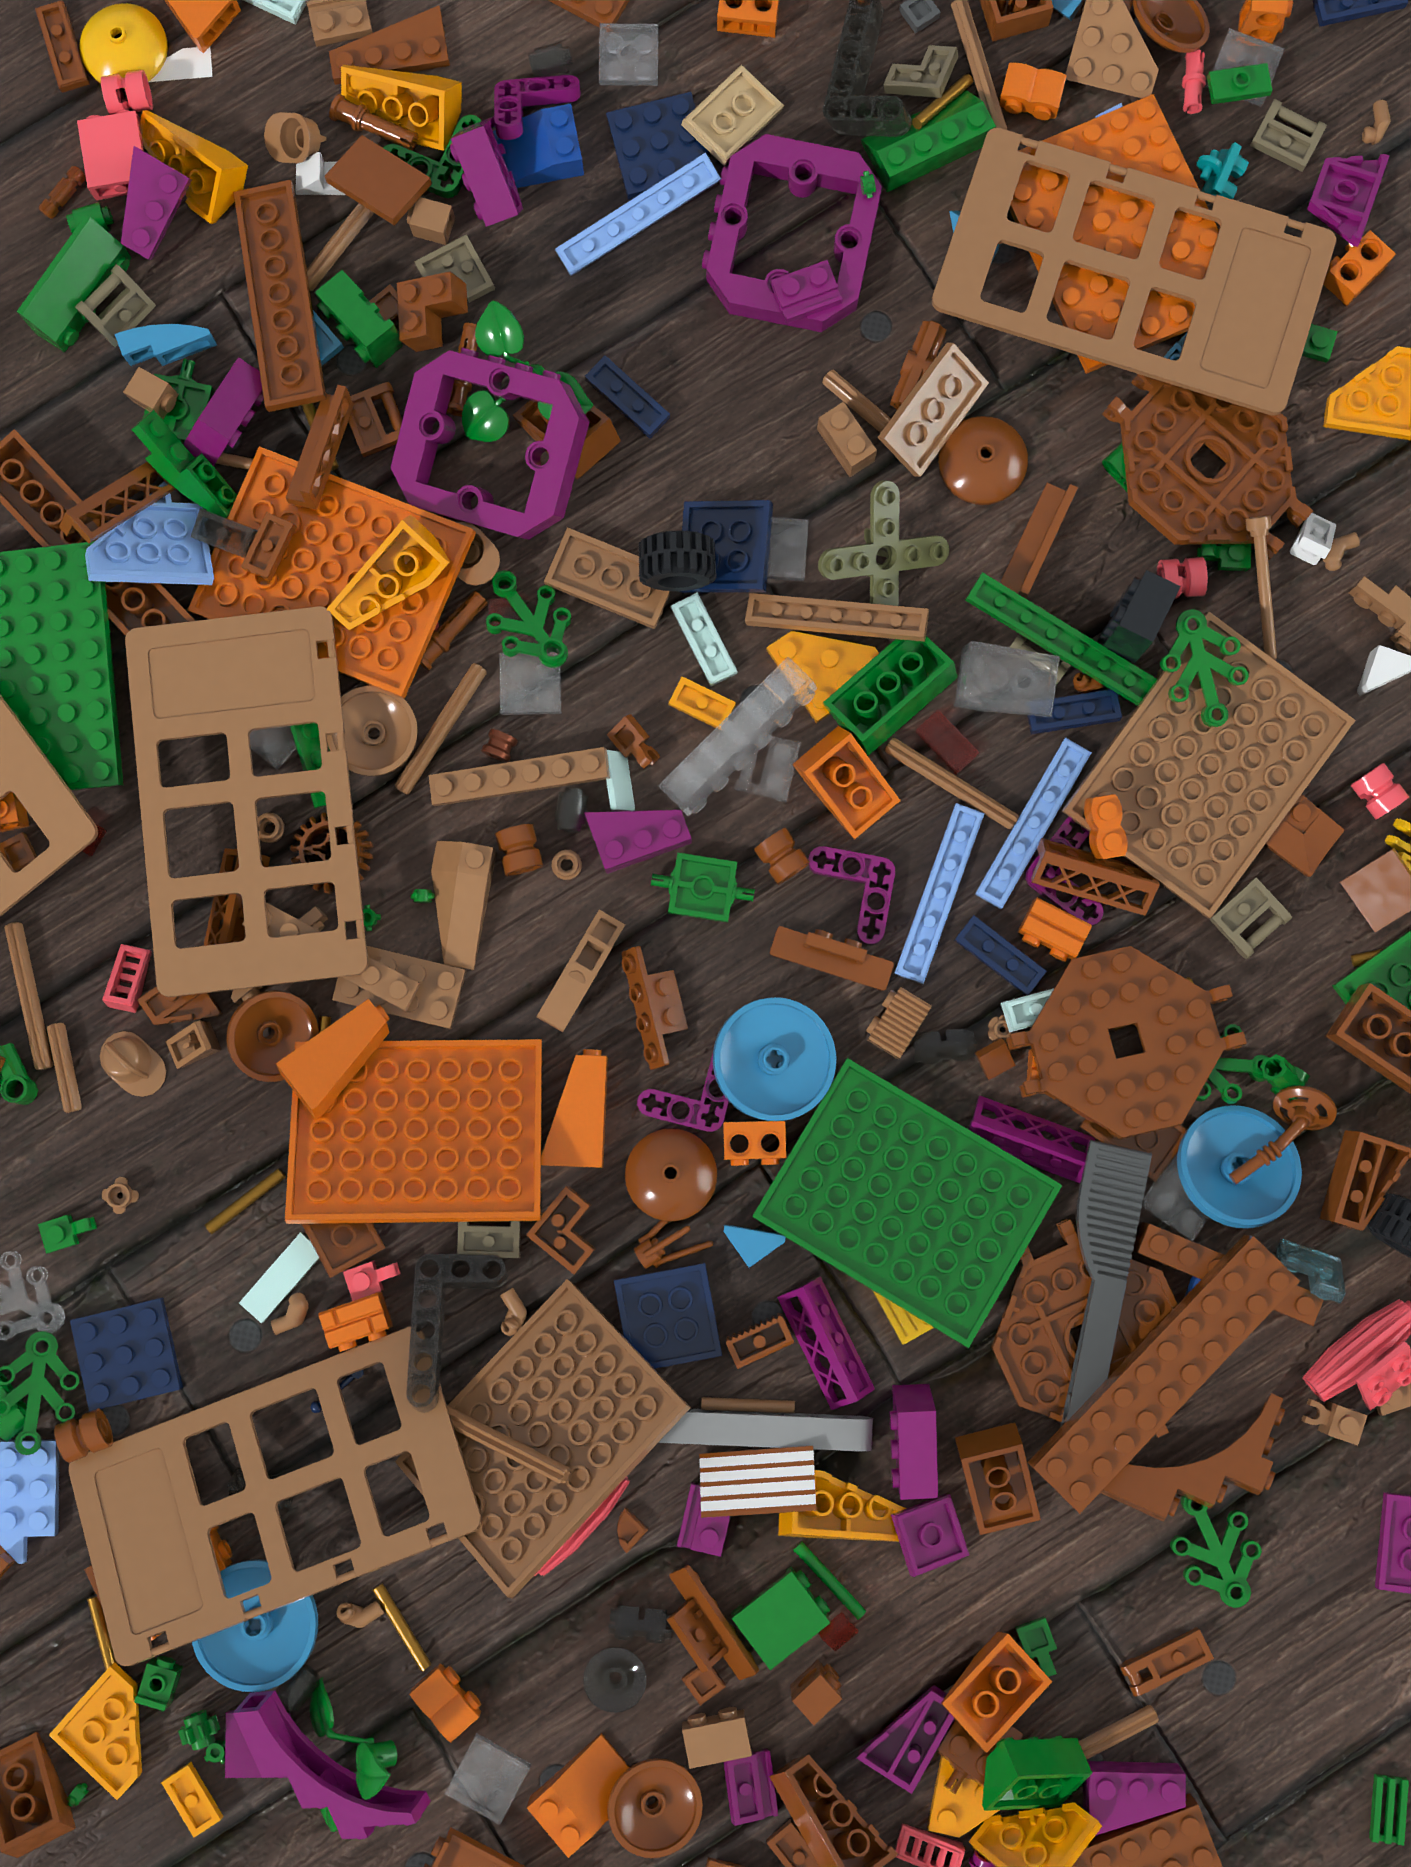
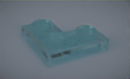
[1277,1239,1346,1303]

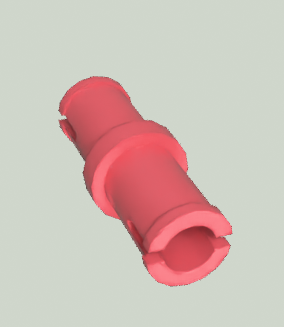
[1182,50,1206,114]

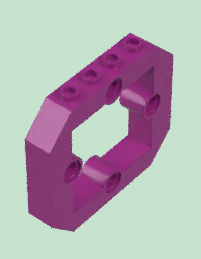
[702,134,882,332]
[391,348,589,540]

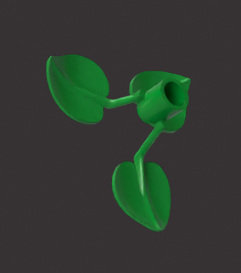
[462,300,593,442]
[309,1677,397,1832]

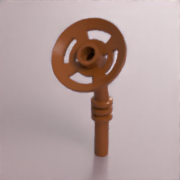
[1228,1086,1337,1184]

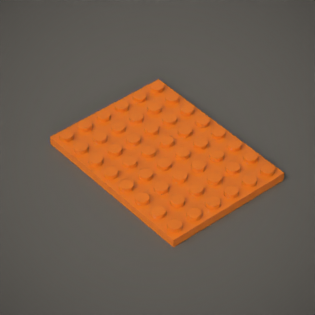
[1009,94,1219,374]
[188,446,476,699]
[285,1039,542,1224]

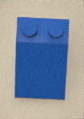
[493,104,584,188]

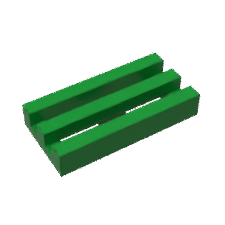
[1369,1774,1409,1846]

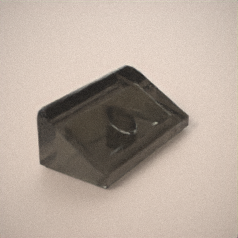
[191,508,258,558]

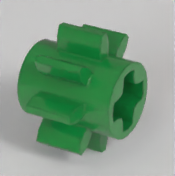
[178,1710,220,1751]

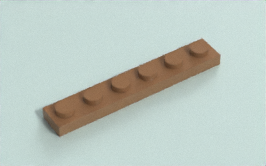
[745,593,929,642]
[428,747,610,806]
[242,903,421,1011]

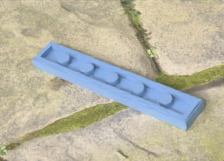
[555,152,721,276]
[975,737,1092,909]
[894,803,985,984]

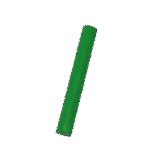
[793,1541,866,1620]

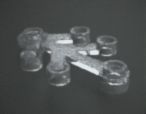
[0,1251,65,1340]

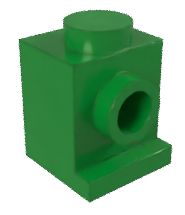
[134,1656,183,1711]

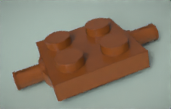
[936,1719,1023,1794]

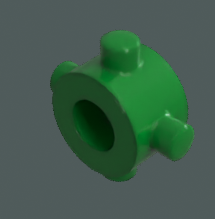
[860,171,876,198]
[411,889,435,903]
[355,905,381,931]
[204,1740,225,1764]
[66,1783,89,1807]

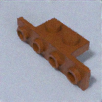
[770,926,894,991]
[622,946,688,1070]
[666,1565,759,1680]

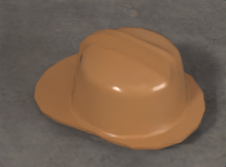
[264,112,326,163]
[458,522,500,586]
[100,1031,166,1097]

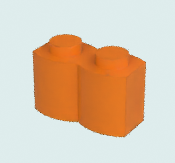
[999,63,1067,120]
[1084,794,1128,859]
[409,1663,481,1743]

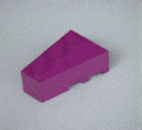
[584,810,692,874]

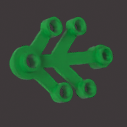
[486,570,571,668]
[1160,609,1249,727]
[1196,1024,1269,1104]
[0,1331,79,1455]
[1170,1496,1262,1608]

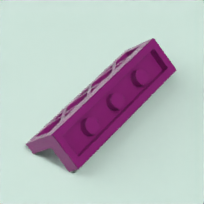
[967,1095,1095,1183]
[777,1276,875,1410]

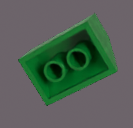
[982,1736,1092,1811]

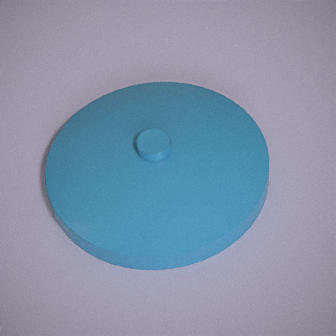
[713,997,836,1121]
[1177,1105,1302,1228]
[192,1559,318,1692]

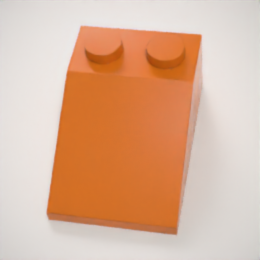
[792,726,901,839]
[941,1632,1052,1753]
[527,1733,630,1858]

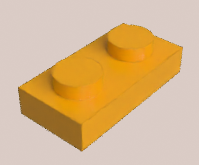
[668,677,736,731]
[161,1762,224,1838]

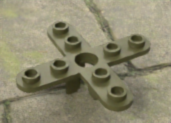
[818,480,949,606]

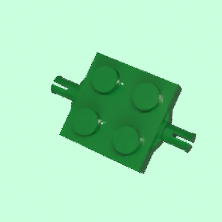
[143,359,215,443]
[651,852,755,923]

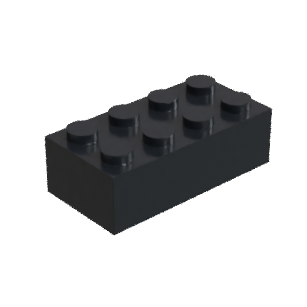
[1097,570,1181,664]

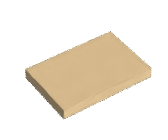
[681,65,784,166]

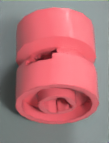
[101,70,153,115]
[1157,557,1208,598]
[1350,762,1409,820]

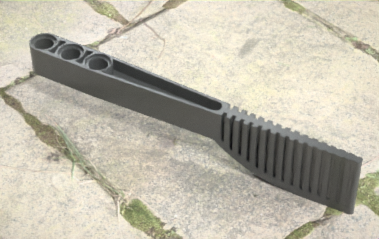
[1060,1140,1152,1428]

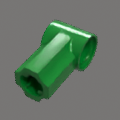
[0,1043,38,1105]
[1260,1054,1310,1101]

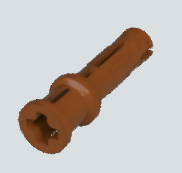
[329,94,418,151]
[446,323,478,416]
[420,590,488,671]

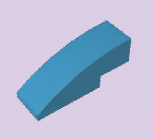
[115,324,217,366]

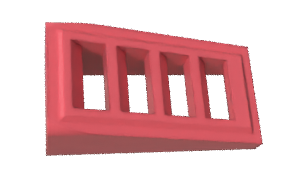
[102,944,151,1013]
[894,1823,965,1867]

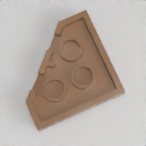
[1065,0,1159,98]

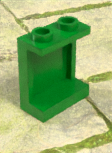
[731,1566,831,1670]

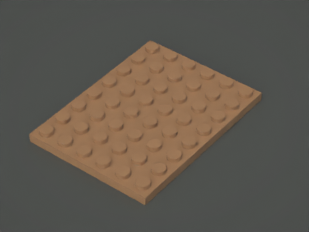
[1062,612,1356,919]
[395,1279,691,1599]

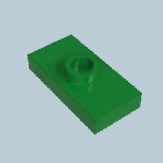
[1207,63,1273,104]

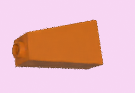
[164,0,241,53]
[276,999,390,1120]
[541,1049,608,1168]

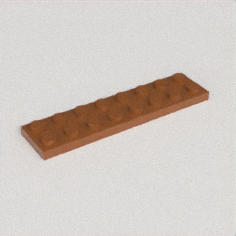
[233,180,327,412]

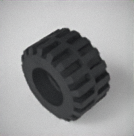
[639,531,716,591]
[1367,1193,1411,1258]

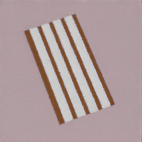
[699,1446,816,1518]

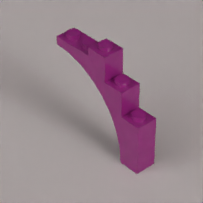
[233,1690,431,1840]

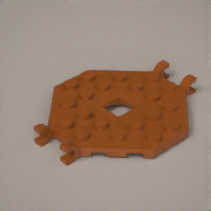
[1102,374,1313,561]
[1006,946,1247,1139]
[991,1219,1178,1438]

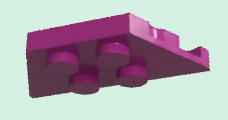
[1307,154,1390,247]

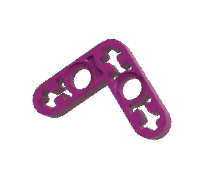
[494,75,581,140]
[1025,817,1103,926]
[808,846,895,945]
[637,1054,729,1132]

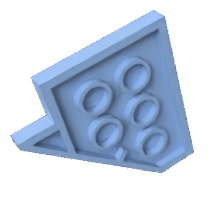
[85,481,214,585]
[0,1439,59,1564]

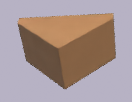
[166,1020,222,1069]

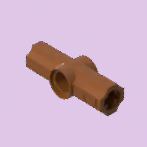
[890,321,947,410]

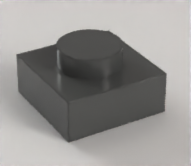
[899,0,941,34]

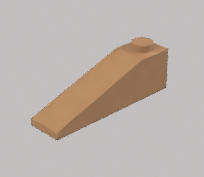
[431,841,497,970]

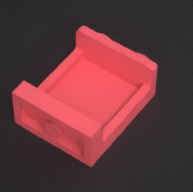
[77,110,144,200]

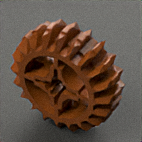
[290,812,374,894]

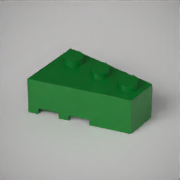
[315,270,403,368]

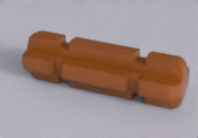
[39,166,86,219]

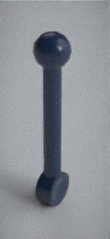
[310,1369,364,1413]

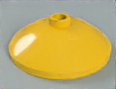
[79,3,168,89]

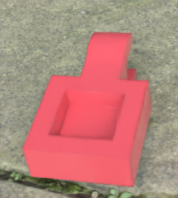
[343,1261,401,1301]

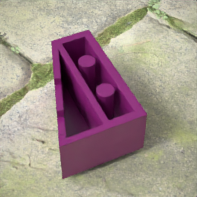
[450,116,523,227]
[121,146,192,260]
[183,357,264,467]
[890,1384,938,1500]
[857,1685,954,1794]
[1083,1761,1186,1836]

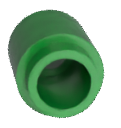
[66,202,114,233]

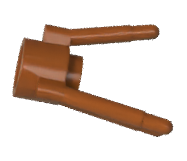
[633,1220,714,1269]

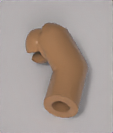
[1362,100,1391,145]
[1323,532,1360,571]
[500,1288,527,1336]
[271,1293,309,1335]
[336,1599,385,1628]

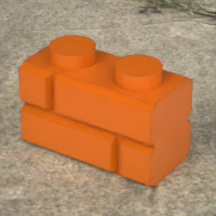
[1018,897,1092,962]
[318,1291,393,1352]

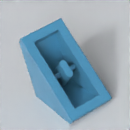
[723,1224,786,1267]

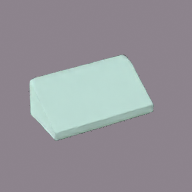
[606,750,635,812]

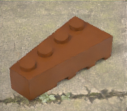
[769,1754,899,1867]

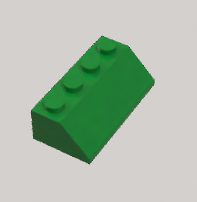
[861,90,996,192]
[17,214,132,353]
[823,636,958,756]

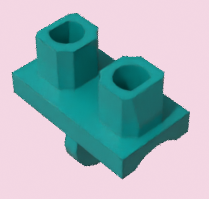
[1197,142,1249,202]

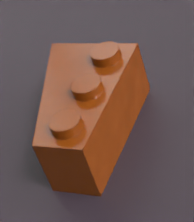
[1319,1130,1411,1231]

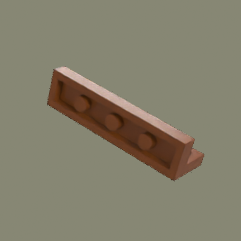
[286,385,354,510]
[59,461,176,544]
[1000,482,1078,598]
[1031,838,1160,916]
[203,848,270,946]

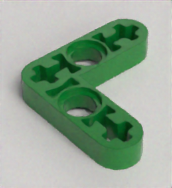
[383,115,481,198]

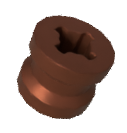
[481,729,518,763]

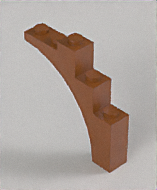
[1100,1393,1285,1522]

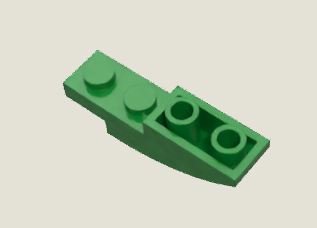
[131,410,237,518]

